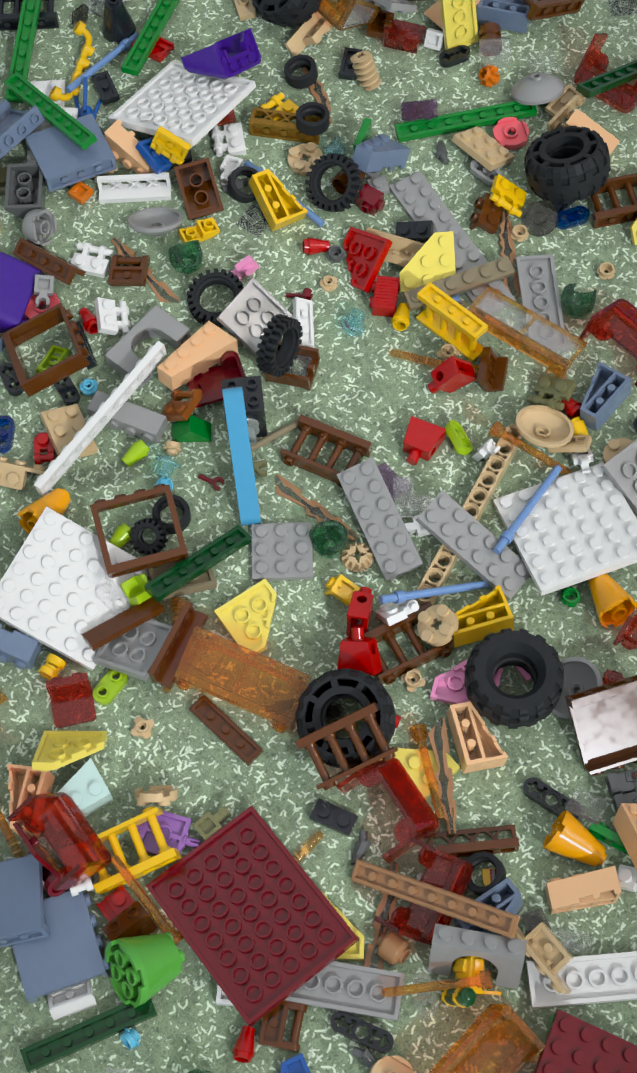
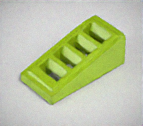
[36,345,70,374]

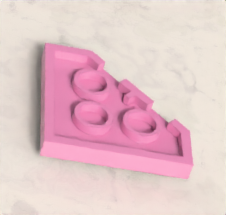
[430,659,503,705]

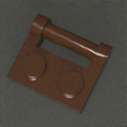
[108,255,150,286]
[258,1001,308,1053]

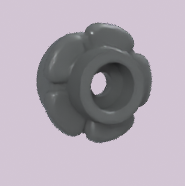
[327,245,345,263]

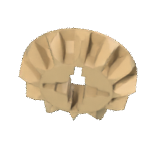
[341,541,374,572]

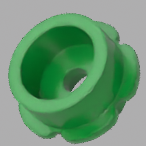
[561,587,581,607]

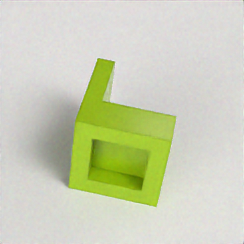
[120,573,151,606]

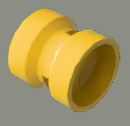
[38,653,66,682]

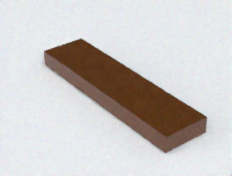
[82,597,165,651]
[189,695,263,766]

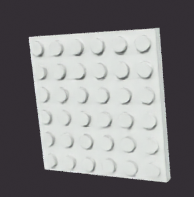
[108,61,256,146]
[493,462,637,596]
[0,507,148,671]

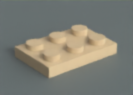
[452,126,515,171]
[40,404,98,458]

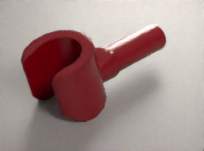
[286,288,313,300]
[198,474,224,491]

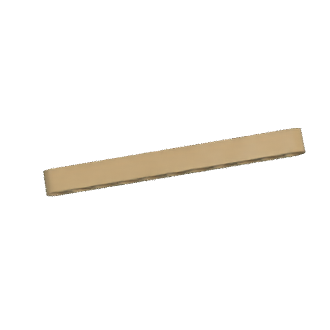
[416,424,522,607]

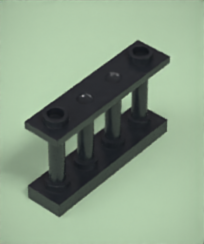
[0,0,60,31]

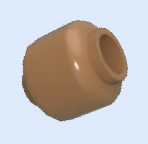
[376,931,411,965]

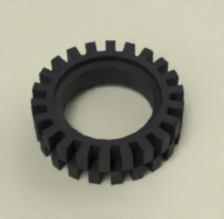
[305,153,363,212]
[187,268,243,328]
[256,314,303,377]

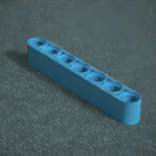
[222,386,261,526]

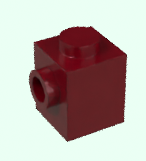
[356,184,385,216]

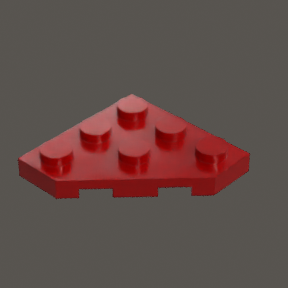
[343,226,393,293]

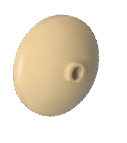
[515,405,574,448]

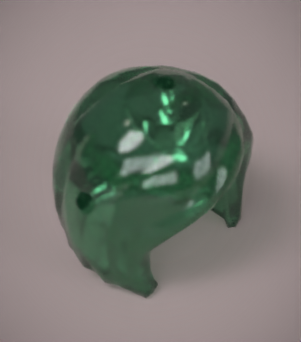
[168,240,203,274]
[560,283,597,319]
[309,520,348,559]

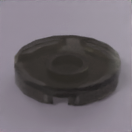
[521,200,558,237]

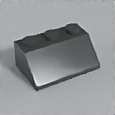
[4,163,46,219]

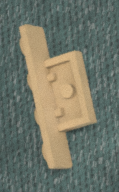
[285,0,335,57]
[545,76,595,131]
[365,227,424,267]
[0,456,46,490]
[514,922,573,994]

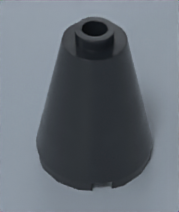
[102,0,136,44]

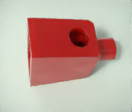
[428,356,477,394]
[403,416,446,465]
[346,587,374,636]
[337,625,382,676]

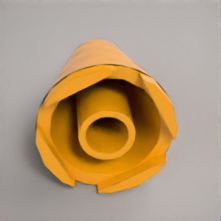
[17,488,71,534]
[588,573,637,628]
[543,811,607,867]

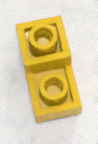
[178,217,220,247]

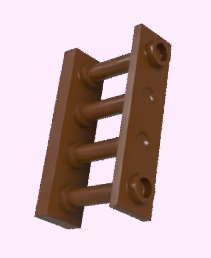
[523,0,585,21]
[590,173,637,229]
[280,414,372,488]
[364,602,454,685]
[295,701,398,790]

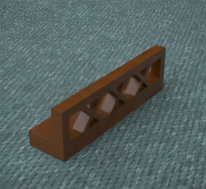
[13,238,86,285]
[148,601,208,689]
[428,824,520,860]

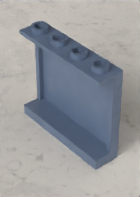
[0,99,45,159]
[25,113,117,192]
[0,853,50,948]
[12,891,110,1004]

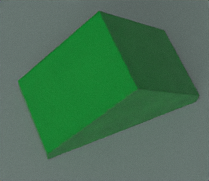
[172,415,211,442]

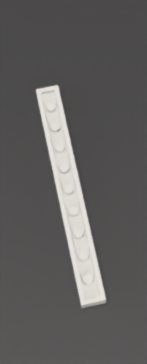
[34,341,167,496]

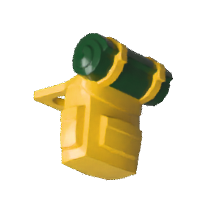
[439,956,501,1008]

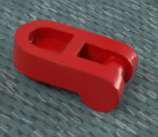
[33,432,55,465]

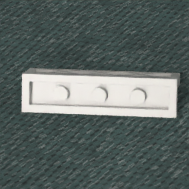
[97,173,171,204]

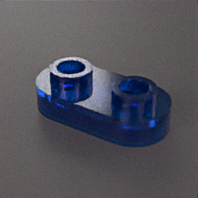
[554,206,590,230]
[0,415,15,453]

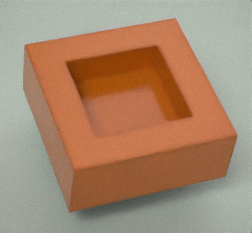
[68,181,94,205]

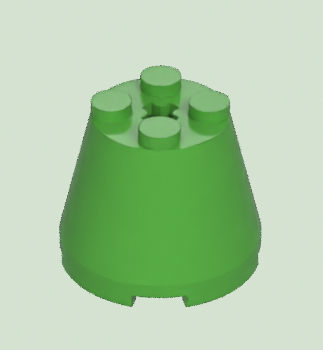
[105,932,185,1008]

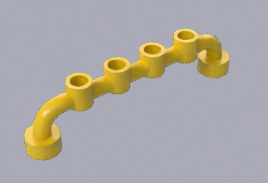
[48,20,95,102]

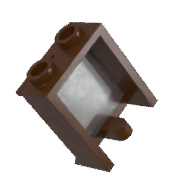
[262,341,320,391]

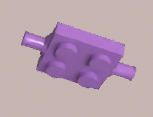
[136,811,201,862]

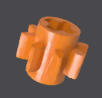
[478,64,500,88]

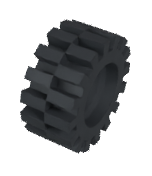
[129,518,169,555]

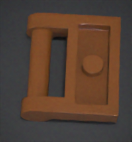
[161,389,203,421]

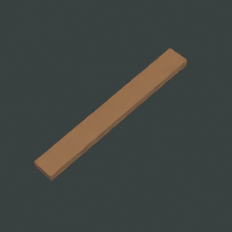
[350,859,520,939]

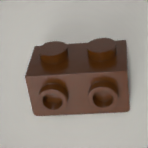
[366,9,394,39]
[469,193,503,234]
[476,347,509,392]
[102,901,158,941]

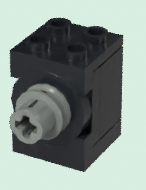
[221,375,267,446]

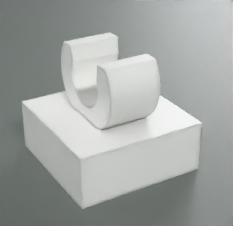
[424,28,444,51]

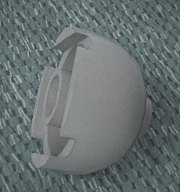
[22,209,57,246]

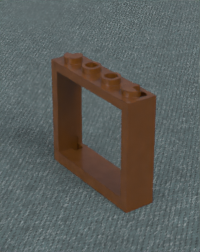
[1,303,90,397]
[90,484,189,579]

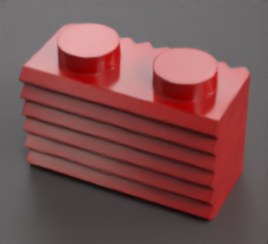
[369,275,400,318]

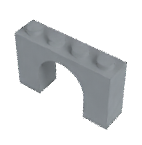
[105,305,191,389]
[427,923,527,989]

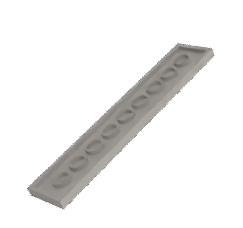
[389,171,516,320]

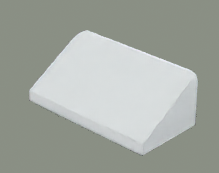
[47,980,97,1021]

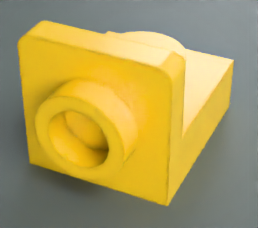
[324,574,360,606]

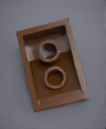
[174,157,224,220]

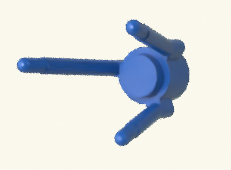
[74,77,102,120]

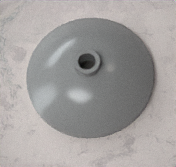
[511,72,564,105]
[128,207,183,237]
[552,657,603,719]

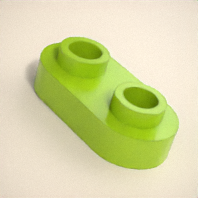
[445,420,473,456]
[93,669,128,705]

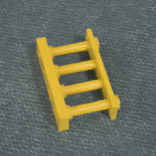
[416,282,488,362]
[77,806,182,895]

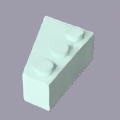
[43,758,114,833]

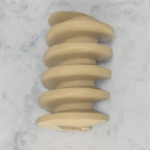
[350,51,381,91]

